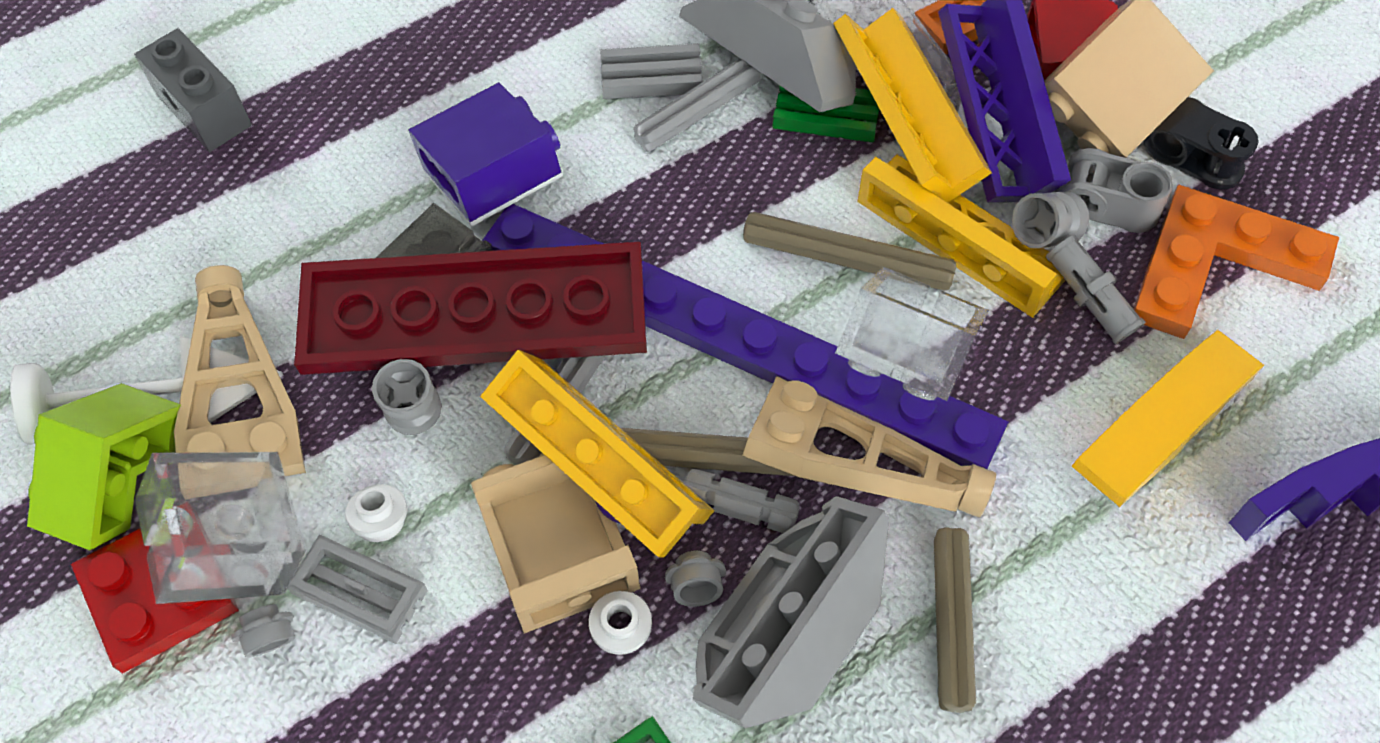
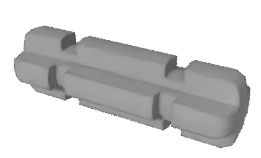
[684,469,799,533]

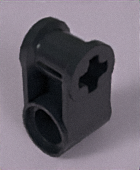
[1144,96,1259,190]

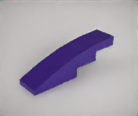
[1228,438,1380,541]

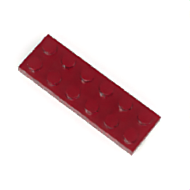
[294,241,647,375]

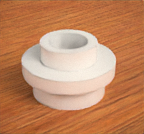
[345,484,408,542]
[589,591,652,655]

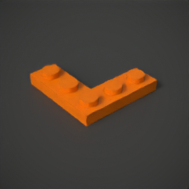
[1134,184,1339,339]

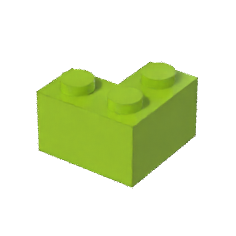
[27,383,181,550]

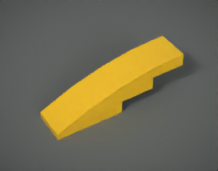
[1071,329,1264,507]

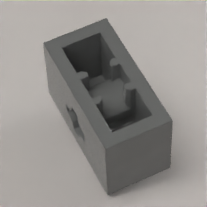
[134,28,252,153]

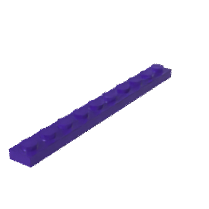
[481,204,1009,469]

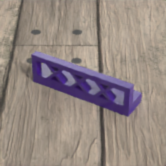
[938,0,1071,203]

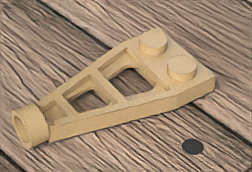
[174,265,306,494]
[742,376,996,518]

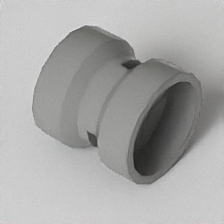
[1012,191,1089,248]
[372,359,442,435]

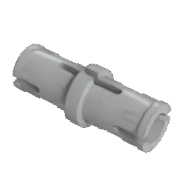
[1046,235,1146,345]

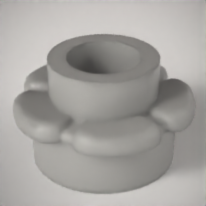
[665,551,726,607]
[231,604,295,658]

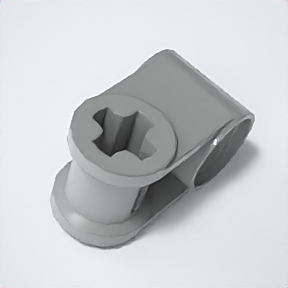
[1060,148,1173,233]

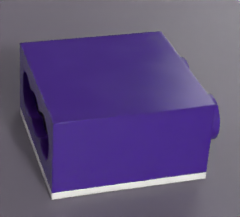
[408,82,563,226]

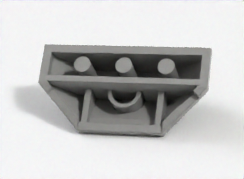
[679,0,856,112]
[693,496,889,729]

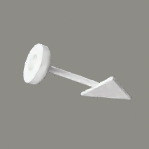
[10,336,283,445]

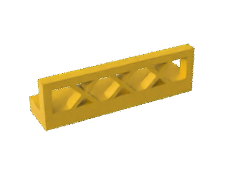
[833,8,992,203]
[857,154,1065,318]
[480,350,715,557]

